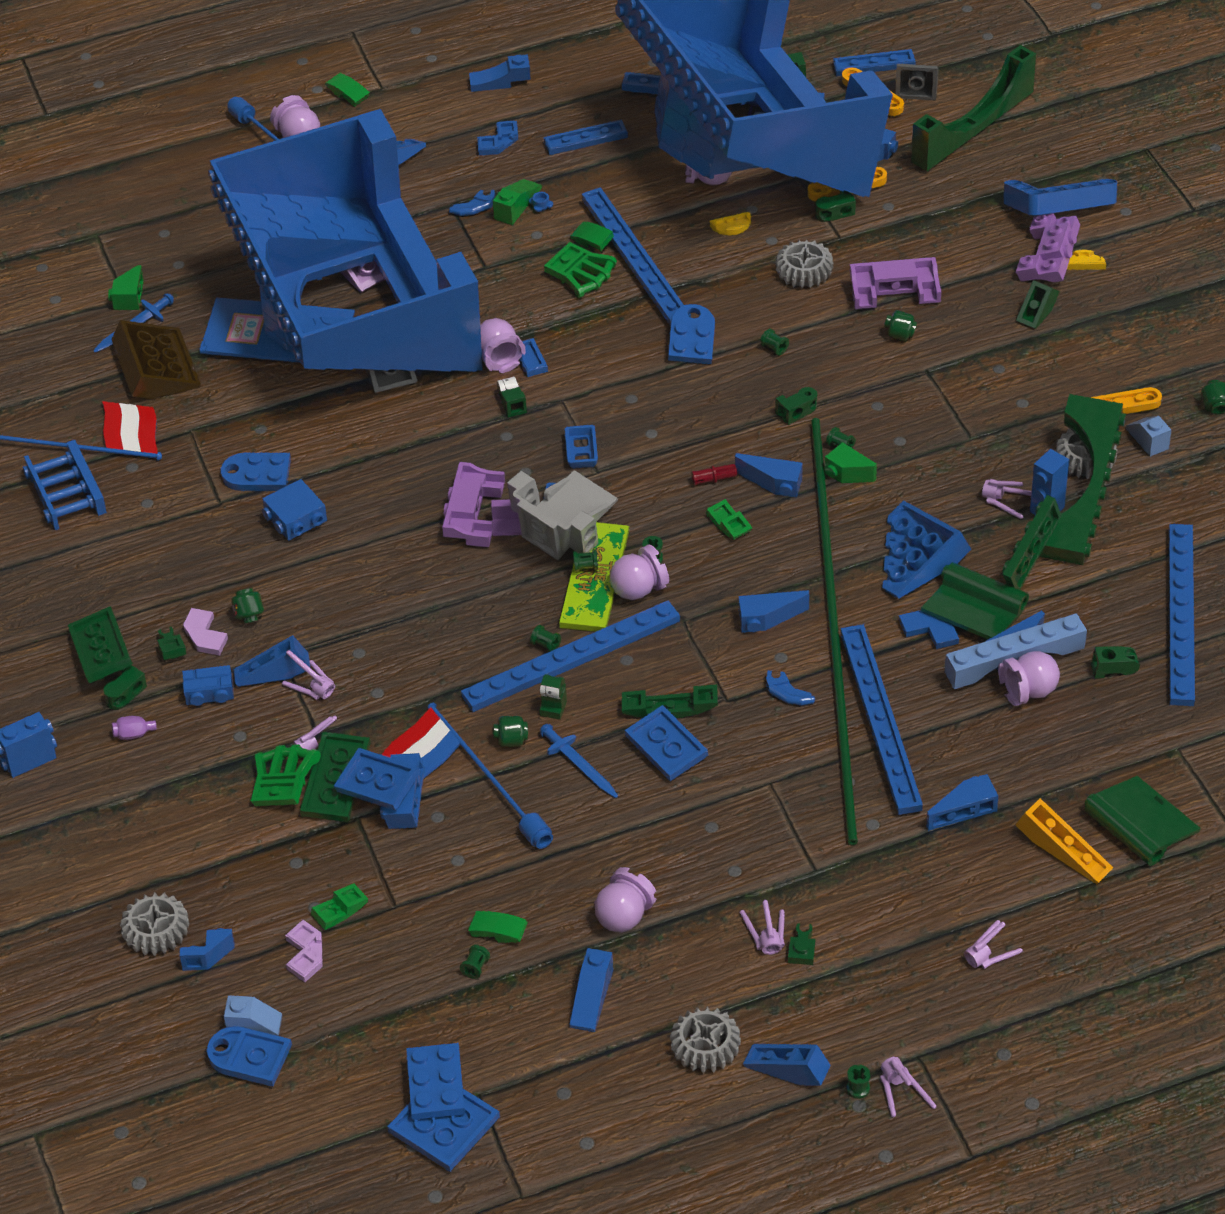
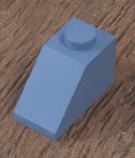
[1126,416,1171,456]
[224,995,282,1036]

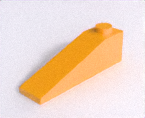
[1015,798,1113,885]

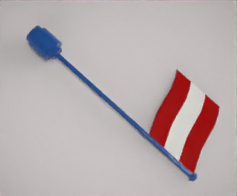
[0,401,162,461]

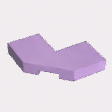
[183,608,228,656]
[285,920,323,982]

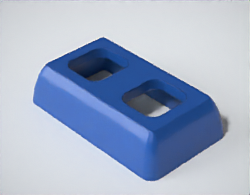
[565,425,598,468]

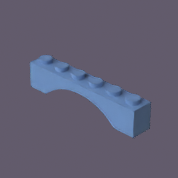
[944,613,1087,689]

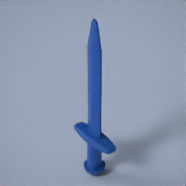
[94,293,174,352]
[540,724,618,798]

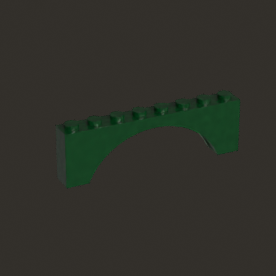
[911,45,1036,171]
[1039,394,1126,565]

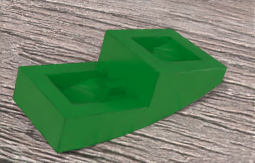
[325,73,370,107]
[570,222,614,251]
[706,499,752,540]
[311,883,368,930]
[468,911,528,943]

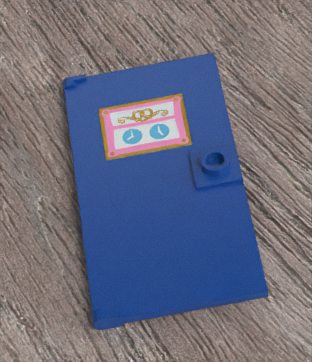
[200,298,355,363]

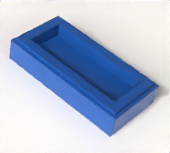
[519,338,548,377]

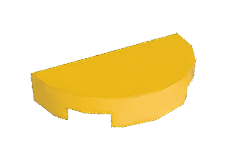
[710,212,751,236]
[1067,250,1106,270]

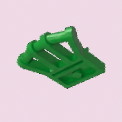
[544,242,617,298]
[251,744,321,806]

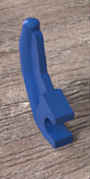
[449,190,495,216]
[766,670,815,706]

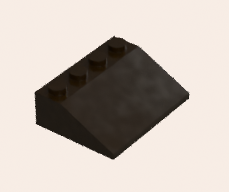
[111,320,201,399]

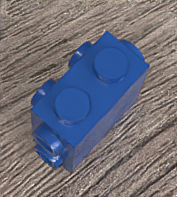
[262,479,327,541]
[0,712,57,778]

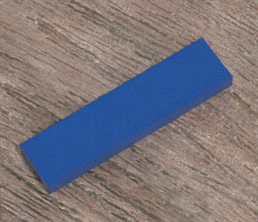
[833,49,916,77]
[544,120,628,155]

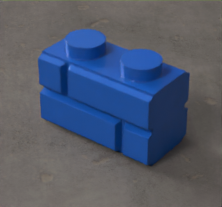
[182,665,234,706]

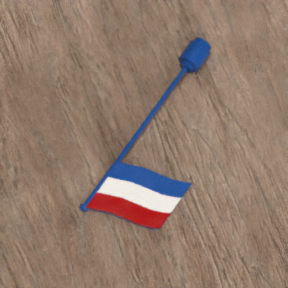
[382,703,553,849]

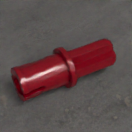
[691,464,737,486]

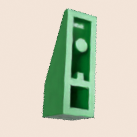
[493,179,542,225]

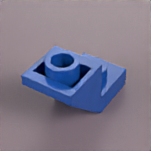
[180,928,235,971]

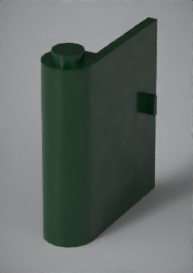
[921,562,1029,639]
[1084,776,1201,866]

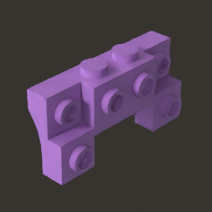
[1016,213,1080,282]
[850,257,941,309]
[442,462,505,547]

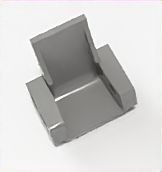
[507,470,618,560]

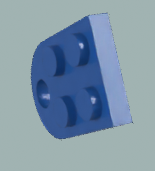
[668,304,715,364]
[221,453,291,491]
[207,1026,292,1087]

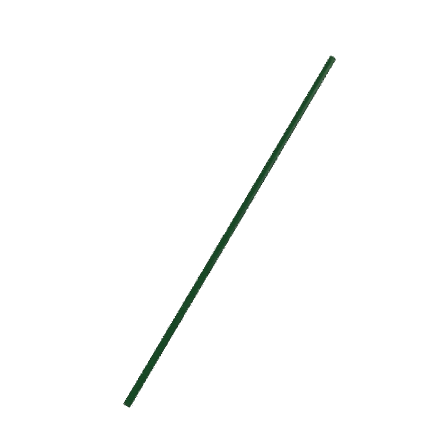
[811,418,858,845]

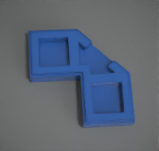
[477,121,518,156]
[899,610,959,649]

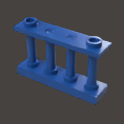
[22,440,107,530]

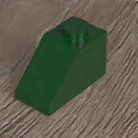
[1016,280,1060,329]

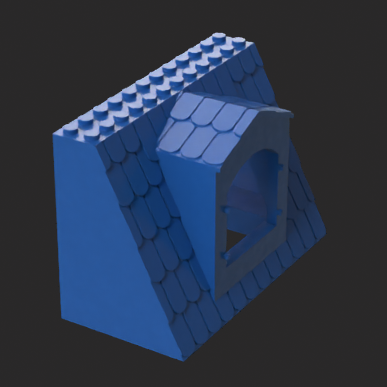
[615,0,893,197]
[208,109,483,372]

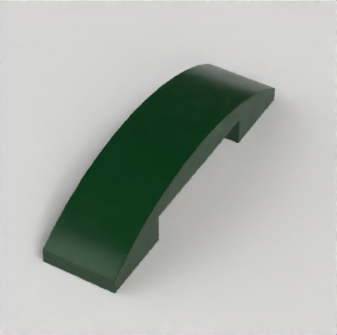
[622,684,718,718]

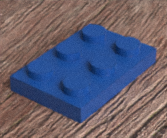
[625,705,708,781]
[334,748,421,811]
[406,1043,465,1120]

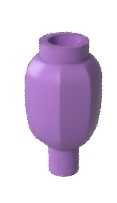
[112,716,156,740]

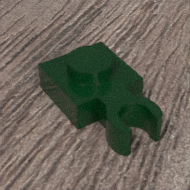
[157,627,187,660]
[788,923,816,965]

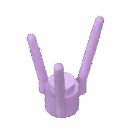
[982,479,1032,519]
[282,650,335,700]
[293,716,337,750]
[740,900,785,955]
[964,920,1023,969]
[880,1057,936,1117]

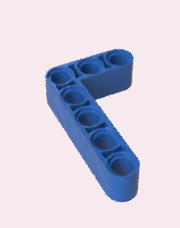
[1004,179,1117,215]

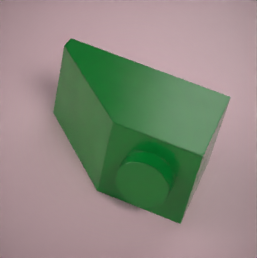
[108,265,144,310]
[824,442,877,483]

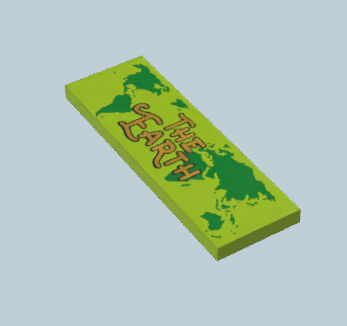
[559,522,629,632]

